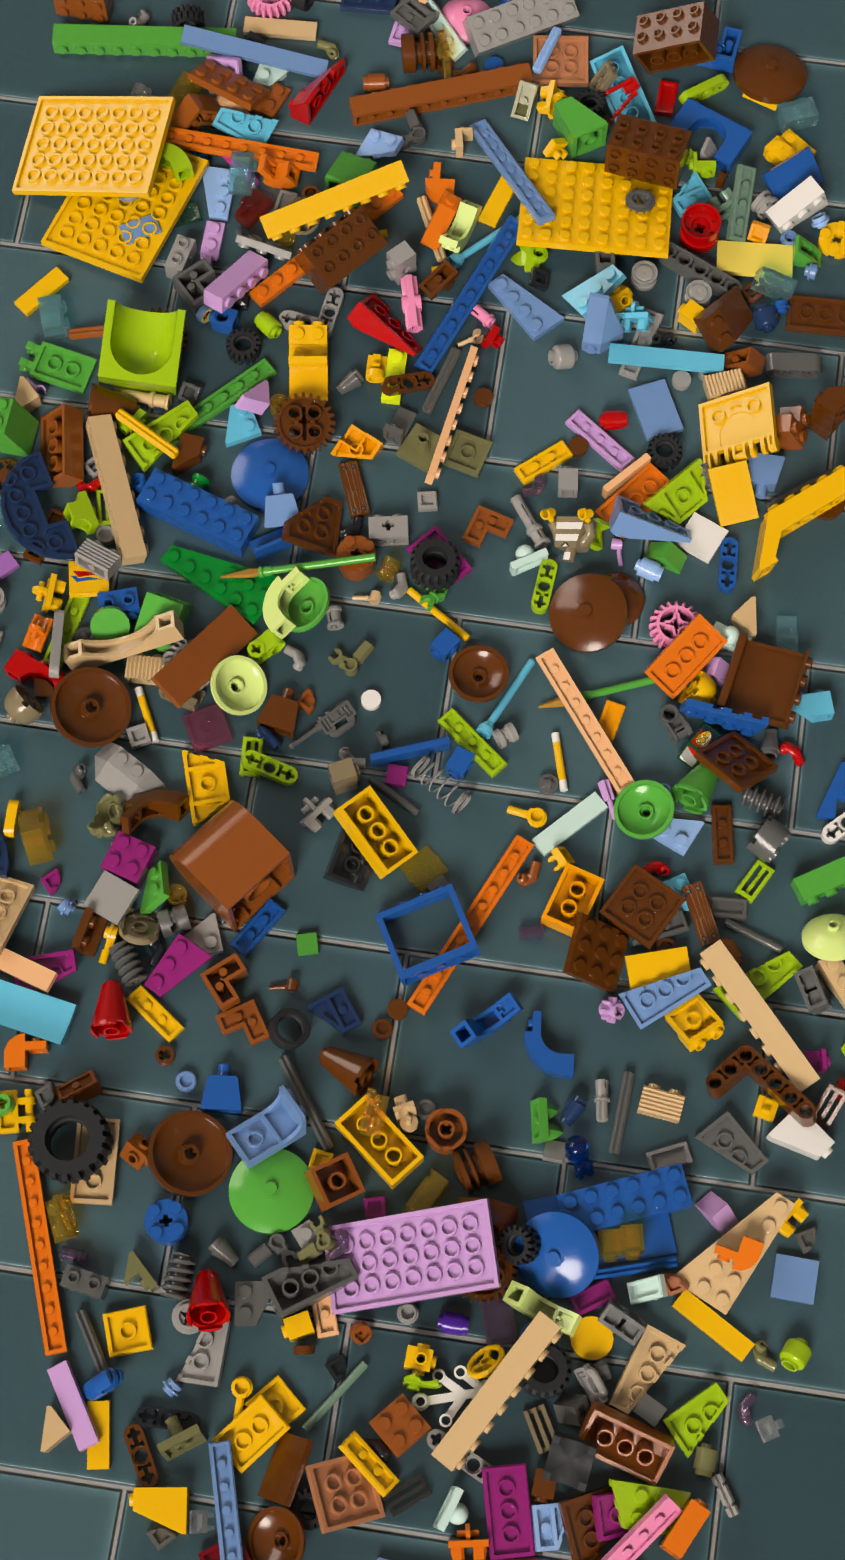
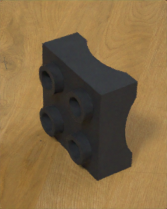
[542,1431,599,1492]

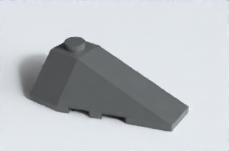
[261,1258,359,1322]

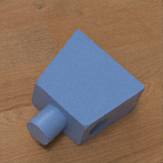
[747,453,785,499]
[264,482,299,528]

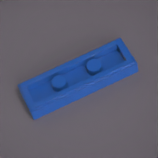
[230,898,286,958]

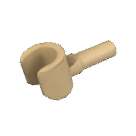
[457,329,484,347]
[353,590,382,605]

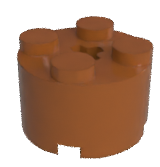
[336,536,377,581]
[425,1108,468,1155]

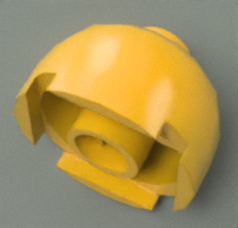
[678,671,717,704]

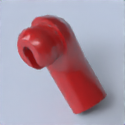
[77,477,101,494]
[779,741,805,767]
[642,861,670,876]

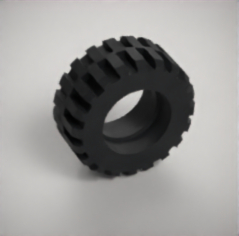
[27,1098,113,1184]

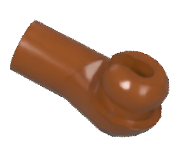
[516,861,541,886]

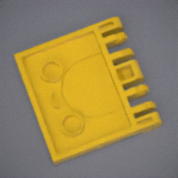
[698,382,780,472]

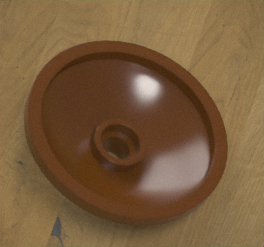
[602,572,645,626]
[449,645,509,703]
[247,1506,306,1560]

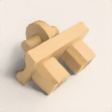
[393,1094,419,1133]

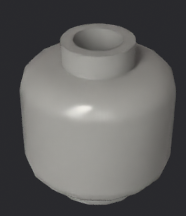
[548,344,578,370]

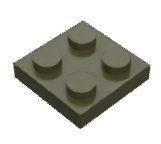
[442,429,493,478]

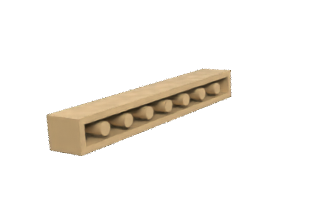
[85,414,149,566]
[699,940,820,1092]
[431,1311,563,1472]

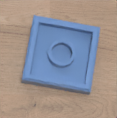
[770,1253,819,1305]

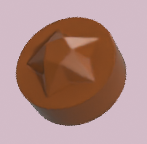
[349,1321,372,1345]

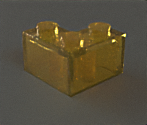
[18,807,57,866]
[596,1224,645,1262]

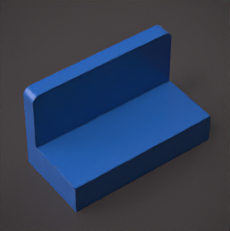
[249,528,293,561]

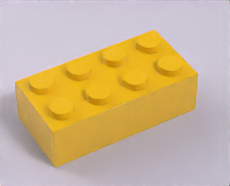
[333,786,418,880]
[335,1094,424,1190]

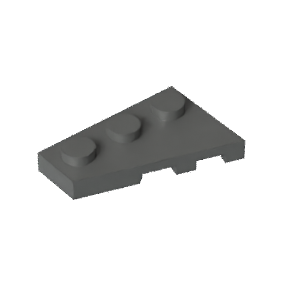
[695,1111,769,1175]

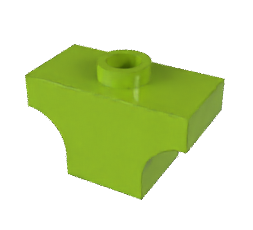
[63,491,99,535]

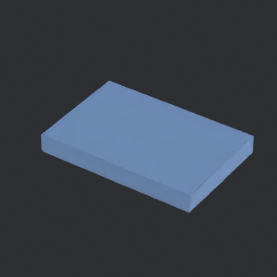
[628,379,684,442]

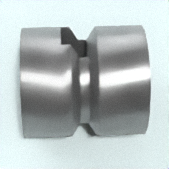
[156,903,192,938]

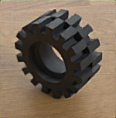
[171,4,205,27]
[575,89,608,119]
[226,327,261,365]
[647,433,683,471]
[499,1224,541,1265]
[289,1488,320,1531]

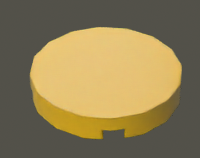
[570,1316,614,1361]

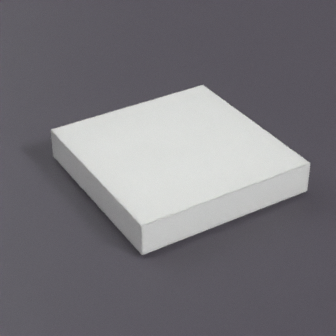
[675,512,729,564]

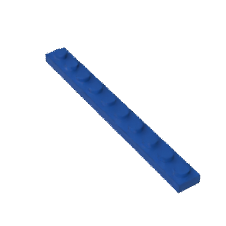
[414,215,518,373]

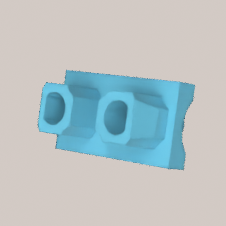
[616,301,654,333]

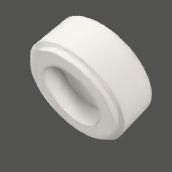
[361,690,381,711]

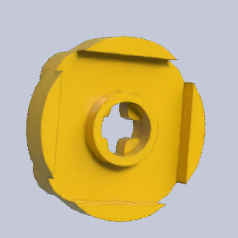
[818,221,845,259]

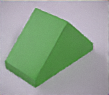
[793,235,822,268]
[645,541,687,574]

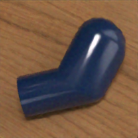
[254,725,282,750]

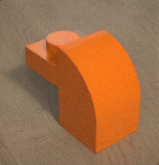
[257,153,300,189]
[425,162,455,204]
[4,1033,49,1072]
[714,1235,764,1271]

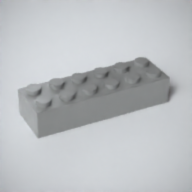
[462,0,580,58]

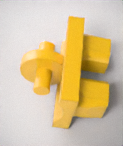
[536,80,568,119]
[32,573,66,613]
[778,1198,809,1238]

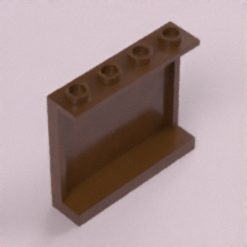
[717,633,813,730]

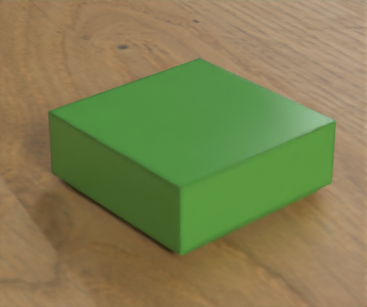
[296,932,319,956]

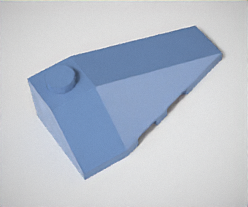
[581,292,624,354]
[609,495,692,543]

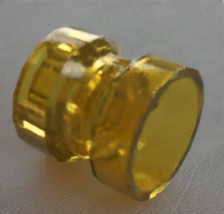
[270,394,288,417]
[375,556,401,583]
[168,884,188,908]

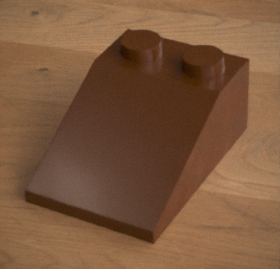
[693,286,753,352]

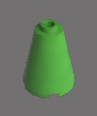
[671,763,718,815]

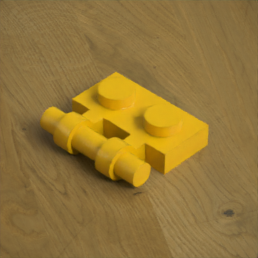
[0,1089,36,1135]

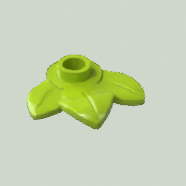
[511,246,548,272]
[402,1374,442,1392]

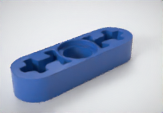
[717,537,739,593]

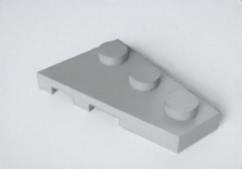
[235,228,292,261]
[175,1321,231,1388]

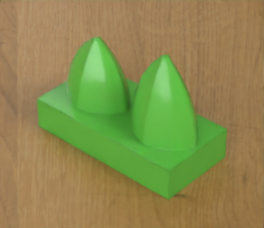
[530,1097,563,1144]

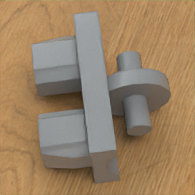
[299,796,335,833]

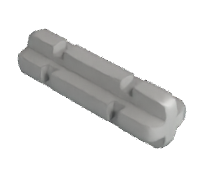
[711,1473,739,1518]

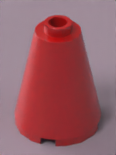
[90,979,133,1041]
[186,1269,230,1332]

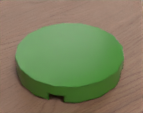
[90,605,130,640]

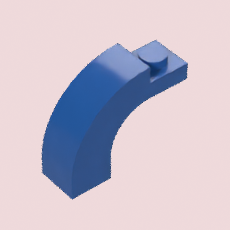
[449,992,524,1049]
[523,1011,574,1079]

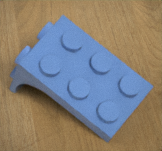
[226,1085,307,1169]

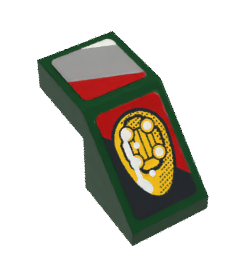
[677,722,722,770]

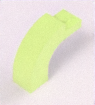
[439,200,482,254]
[263,567,310,639]
[502,1280,582,1337]

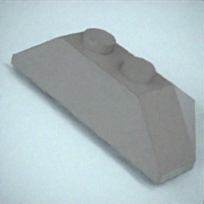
[95,743,169,803]

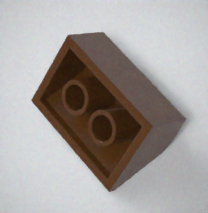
[808,386,845,441]

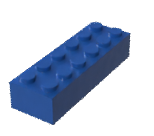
[136,468,260,558]
[555,1163,693,1233]

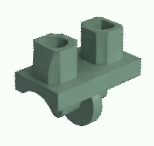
[706,187,733,221]

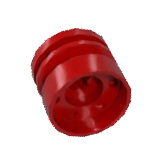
[679,203,721,254]

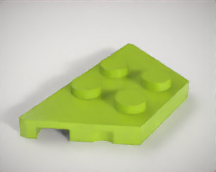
[642,458,708,524]
[609,1479,691,1535]

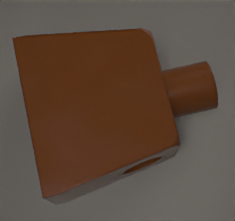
[257,688,300,739]

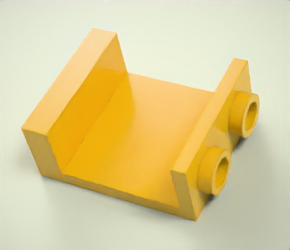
[288,356,328,409]

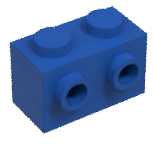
[97,587,141,620]

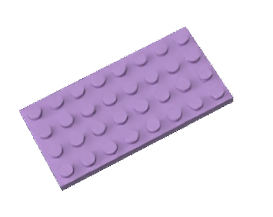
[325,1198,501,1315]

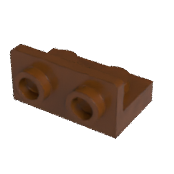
[71,907,108,957]

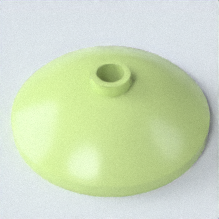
[210,655,267,716]
[802,914,845,961]

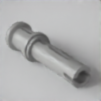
[510,494,551,550]

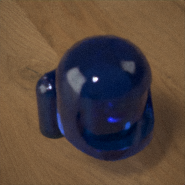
[565,1135,594,1179]

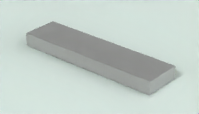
[618,309,664,381]

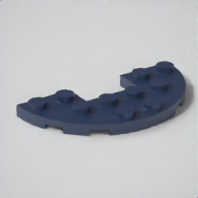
[0,451,78,560]

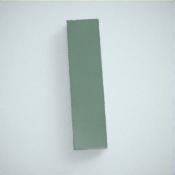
[726,164,757,242]

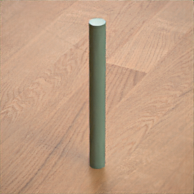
[302,1361,369,1432]

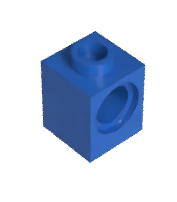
[209,308,239,335]
[430,627,461,663]
[445,745,475,781]

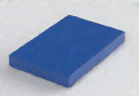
[762,147,824,200]

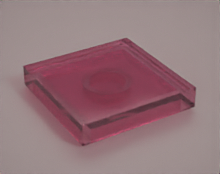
[182,704,233,754]

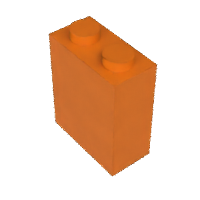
[659,1498,711,1559]

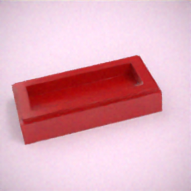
[654,80,679,118]

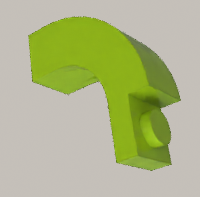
[159,142,194,183]

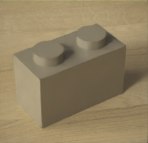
[328,757,361,796]

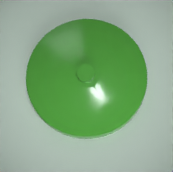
[229,1149,314,1235]

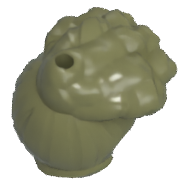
[87,793,125,838]

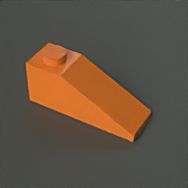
[420,190,462,251]

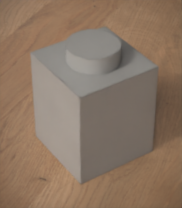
[557,466,578,498]

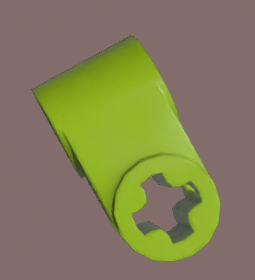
[247,629,286,665]

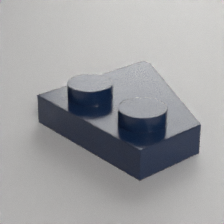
[307,987,362,1035]

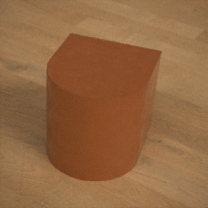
[169,800,295,932]

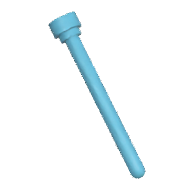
[447,215,519,269]
[476,658,535,739]

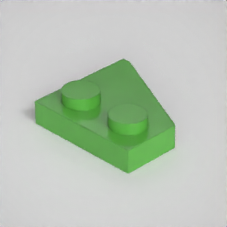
[140,860,170,916]

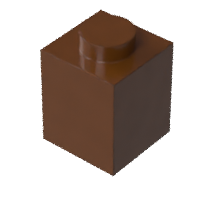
[531,1468,556,1504]

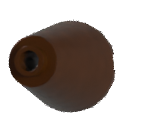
[86,383,140,421]
[319,1046,380,1097]

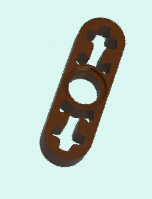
[381,371,435,396]
[124,1424,159,1487]

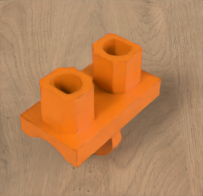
[22,613,54,653]
[448,1523,489,1560]

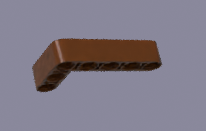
[705,1045,817,1127]

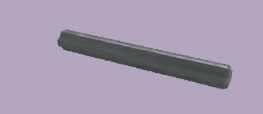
[279,1055,334,1151]

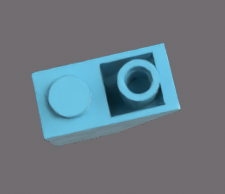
[794,689,835,723]

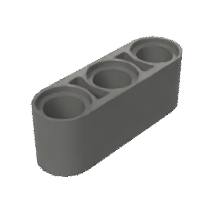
[766,352,822,379]

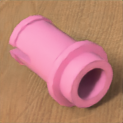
[471,304,496,328]

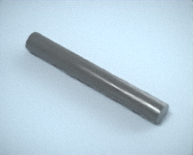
[368,775,421,817]
[724,918,783,954]

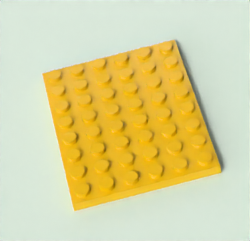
[12,96,176,197]
[41,152,209,283]
[516,157,673,259]

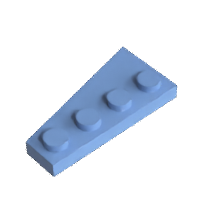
[488,274,564,341]
[618,967,711,1030]

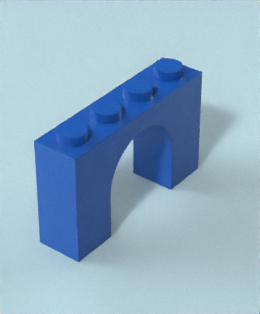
[669,98,753,173]

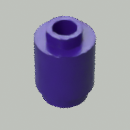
[437,1311,470,1336]

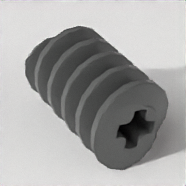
[741,785,787,819]
[109,940,148,987]
[159,1251,197,1300]

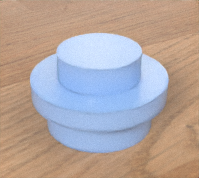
[811,212,830,229]

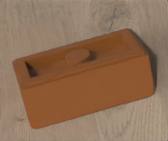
[56,1069,103,1101]

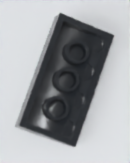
[323,827,372,891]

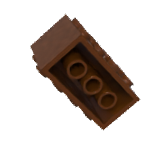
[632,1,720,74]
[604,113,692,190]
[294,207,388,295]

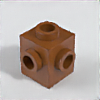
[119,1132,149,1171]

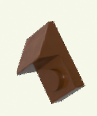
[418,260,459,300]

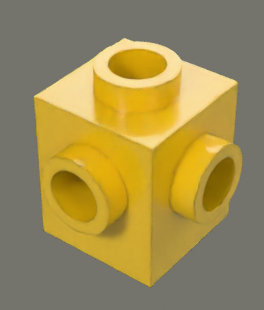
[609,284,633,314]
[404,1343,437,1377]

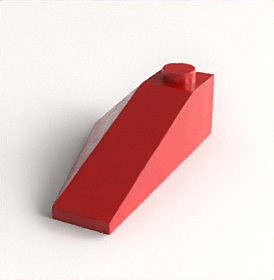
[289,58,346,126]
[347,293,422,356]

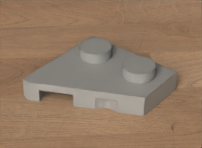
[184,913,224,955]

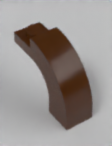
[120,790,190,835]

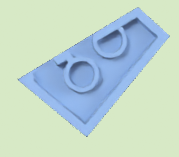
[203,166,238,222]

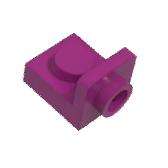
[801,1048,830,1073]

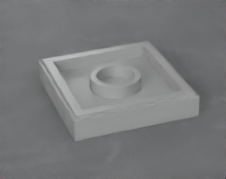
[83,870,140,927]

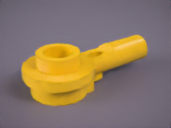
[507,805,547,828]
[98,923,119,964]
[231,1376,253,1420]

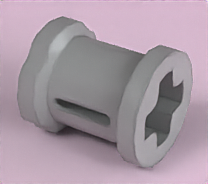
[326,605,345,631]

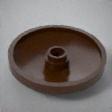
[733,45,807,104]
[549,573,629,653]
[50,667,132,748]
[147,1110,233,1197]

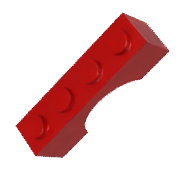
[3,649,66,688]

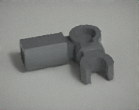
[398,109,427,150]
[247,1233,298,1268]

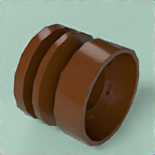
[401,31,437,74]
[452,1139,502,1195]

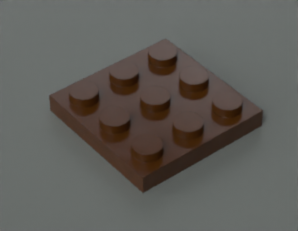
[694,730,779,794]
[599,864,686,950]
[563,913,629,994]

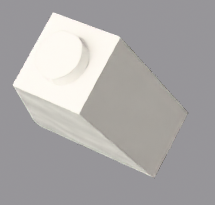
[766,1112,835,1160]

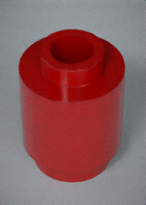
[599,410,627,430]

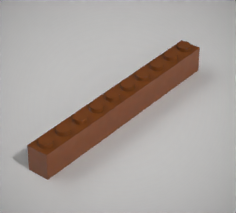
[349,62,534,127]

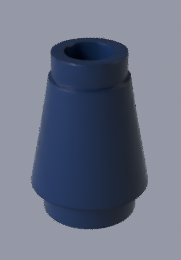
[559,1094,588,1127]

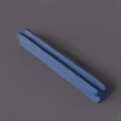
[594,1256,678,1280]

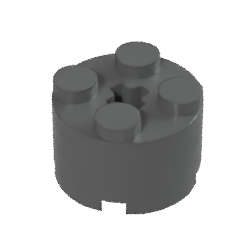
[745,815,792,863]

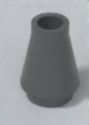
[335,369,365,396]
[760,729,780,760]
[208,1236,240,1267]

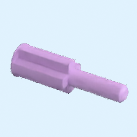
[598,779,615,820]

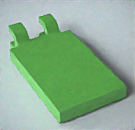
[18,341,97,395]

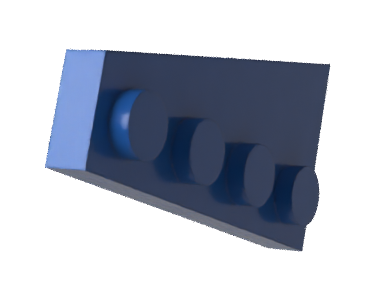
[679,698,770,737]

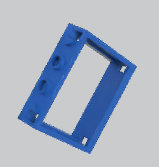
[375,883,481,986]

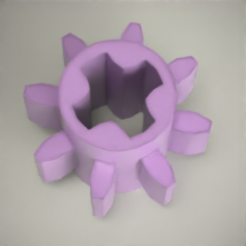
[599,996,625,1024]

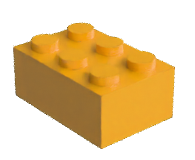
[540,863,605,937]

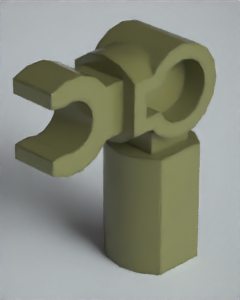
[328,640,375,676]
[297,1215,337,1265]

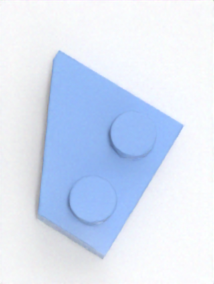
[355,128,405,159]
[653,818,704,857]
[530,1503,564,1552]

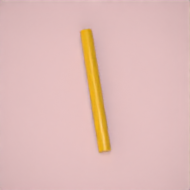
[407,587,471,642]

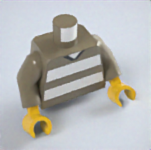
[540,508,598,563]

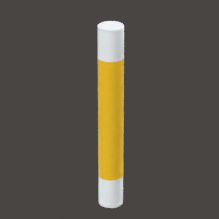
[134,686,159,744]
[551,732,568,792]

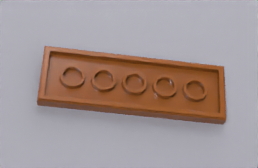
[151,605,258,709]

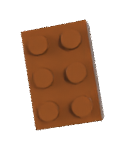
[53,0,114,23]

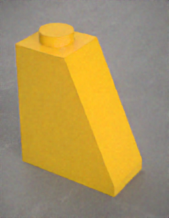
[129,1487,189,1535]

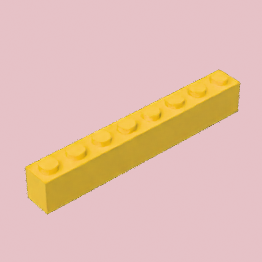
[259,160,409,241]

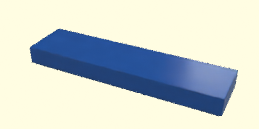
[370,736,450,767]

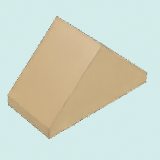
[15,376,42,413]
[730,597,757,641]
[40,1406,72,1453]

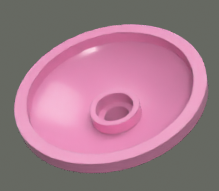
[441,0,490,45]

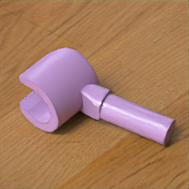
[26,377,46,398]
[611,538,623,566]

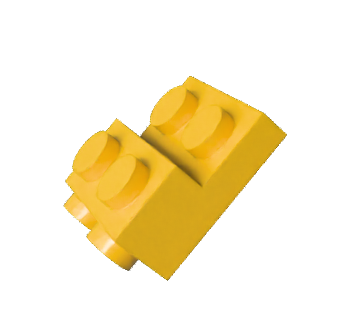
[763,128,816,166]
[289,321,328,358]
[664,994,725,1053]

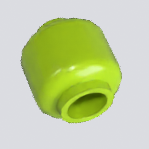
[779,1337,812,1372]

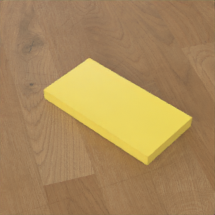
[716,240,793,280]

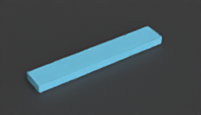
[608,343,725,374]

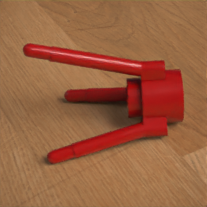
[603,76,640,121]

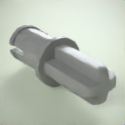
[594,1079,610,1123]

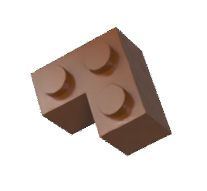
[170,93,221,131]
[775,406,810,451]
[200,952,248,1013]

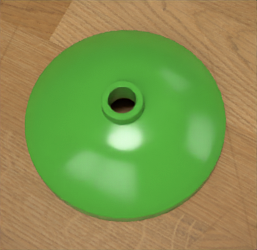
[288,577,330,633]
[614,780,675,840]

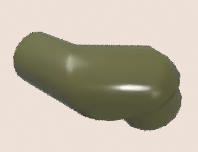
[317,39,339,60]
[752,1340,778,1372]

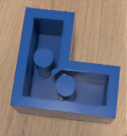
[696,26,743,73]

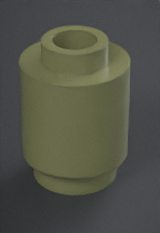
[693,1443,719,1478]

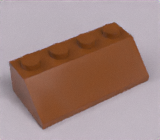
[41,404,84,488]
[578,1400,675,1486]

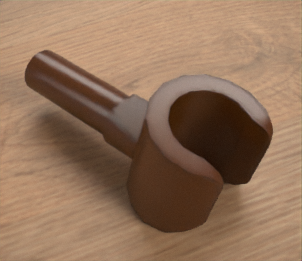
[269,978,299,992]

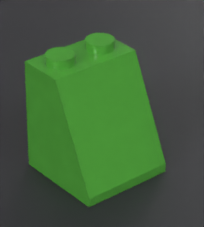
[553,96,608,159]
[325,151,377,208]
[0,396,40,457]
[134,592,193,652]

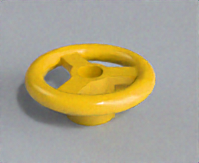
[466,1344,505,1379]

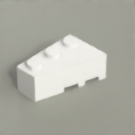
[765,176,828,234]

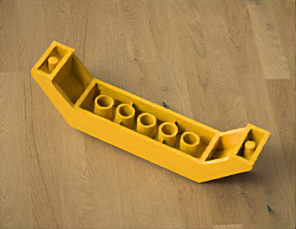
[751,465,845,582]

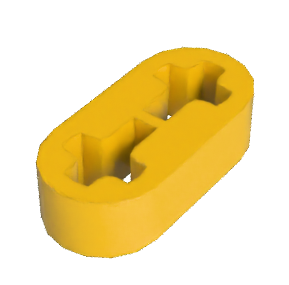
[4,799,21,838]

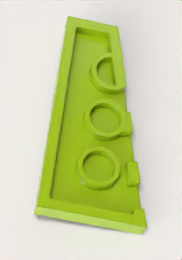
[123,400,199,472]

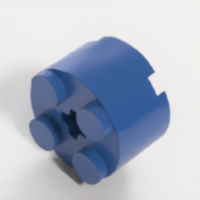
[144,1199,190,1246]

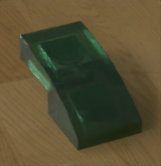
[174,201,203,228]

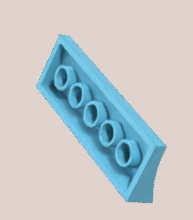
[589,45,656,123]
[0,979,78,1045]

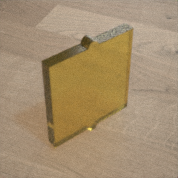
[399,845,448,893]

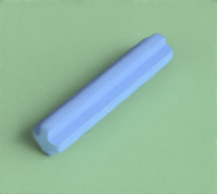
[532,26,562,74]

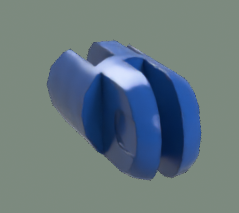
[83,1367,124,1401]

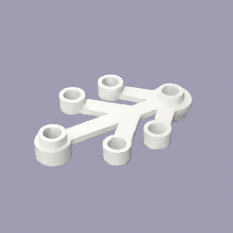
[412,1365,487,1428]

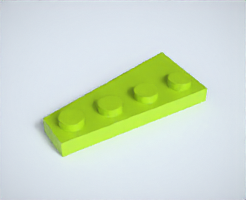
[713,951,803,1021]

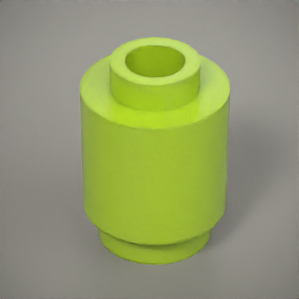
[254,311,282,339]

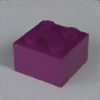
[100,831,158,890]

